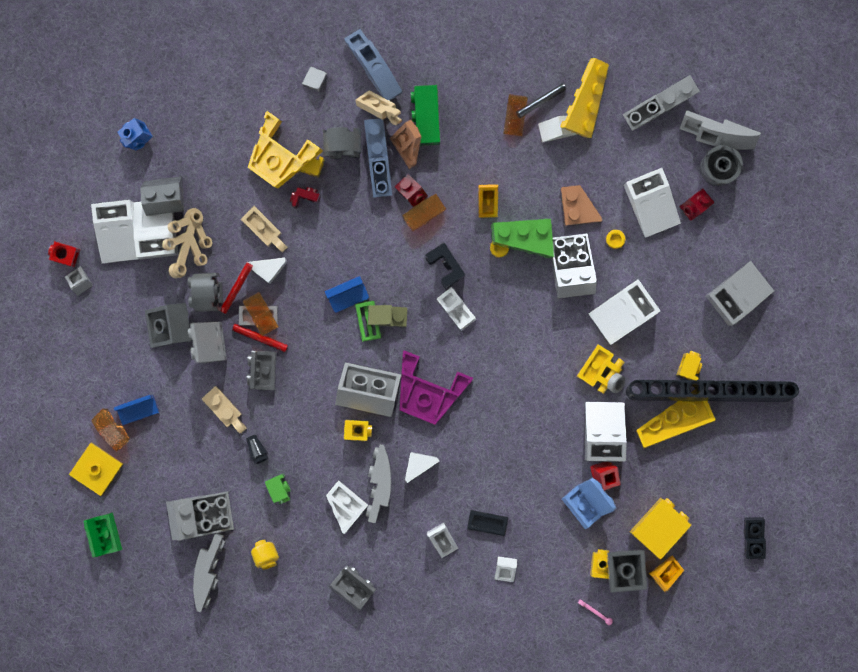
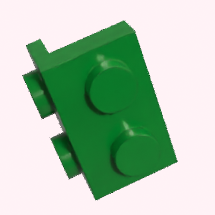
[83,513,122,558]

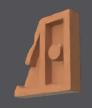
[561,185,602,226]

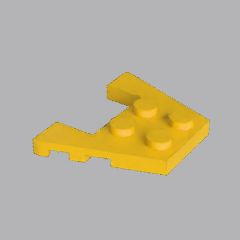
[248,111,323,189]

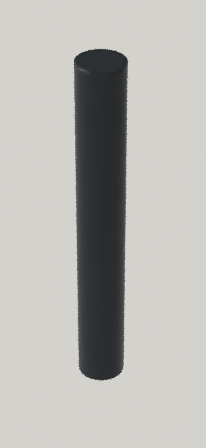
[516,84,566,119]

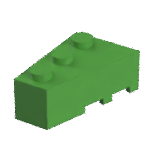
[491,219,554,259]

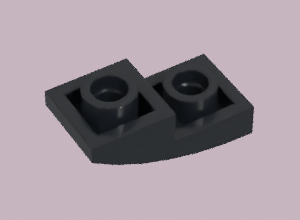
[744,517,766,559]

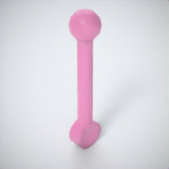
[578,599,613,625]

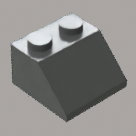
[141,176,184,216]
[145,303,192,348]
[607,550,647,592]

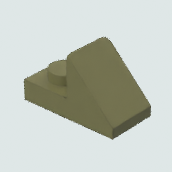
[368,305,407,327]

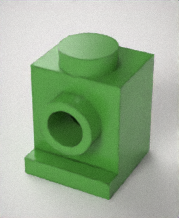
[265,473,291,504]

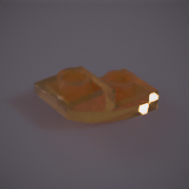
[503,94,528,136]
[402,194,446,232]
[243,292,279,336]
[91,409,130,451]

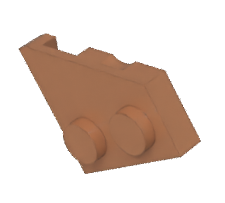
[390,120,421,169]

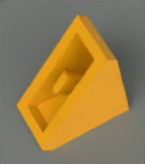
[478,185,498,218]
[649,555,684,592]

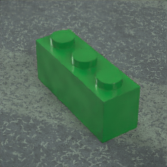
[411,85,440,146]

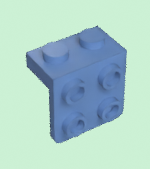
[562,478,616,529]

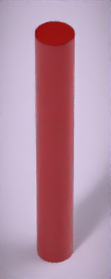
[220,262,253,314]
[232,324,288,352]

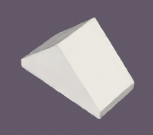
[538,116,577,143]
[248,258,287,284]
[405,452,439,483]
[427,523,458,558]

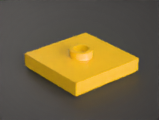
[69,443,123,496]

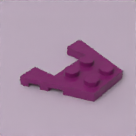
[399,350,473,424]

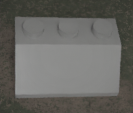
[335,362,401,417]

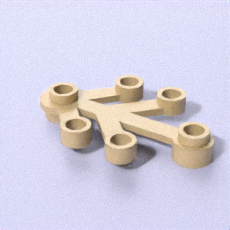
[162,208,212,279]

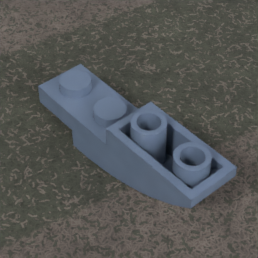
[344,29,402,101]
[364,118,392,198]

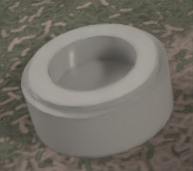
[607,373,625,393]

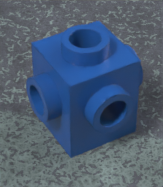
[118,118,153,151]

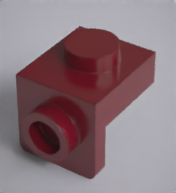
[395,174,428,208]
[290,187,320,209]
[680,188,714,221]

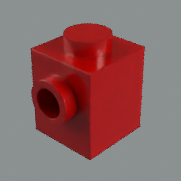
[590,461,621,490]

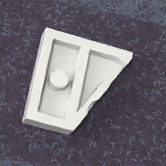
[326,481,368,534]

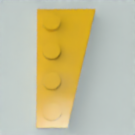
[560,58,609,138]
[636,389,715,449]

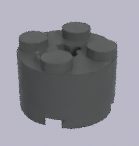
[323,127,362,159]
[700,145,743,186]
[188,272,223,312]

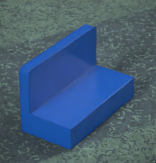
[325,276,369,313]
[113,395,160,425]

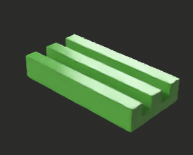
[355,301,381,342]

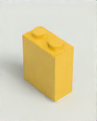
[630,498,691,560]

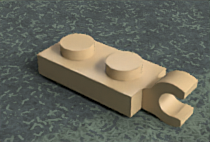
[356,91,402,125]
[241,206,288,253]
[202,386,247,433]

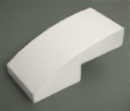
[437,287,476,331]

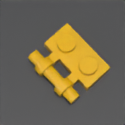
[577,344,625,394]

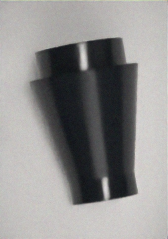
[246,435,269,465]

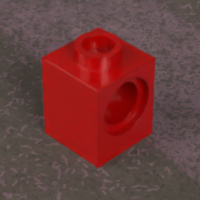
[48,241,80,267]

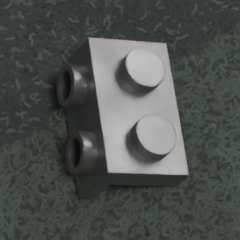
[247,351,277,390]
[329,566,376,611]

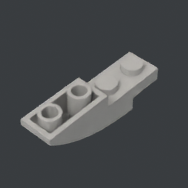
[623,75,700,131]
[680,111,761,150]
[366,444,391,523]
[193,533,226,612]

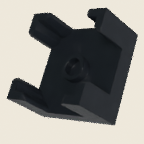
[425,242,465,290]

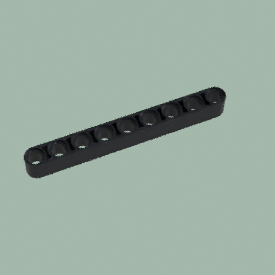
[626,380,799,402]

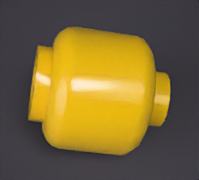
[251,540,279,570]

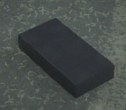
[467,510,508,536]

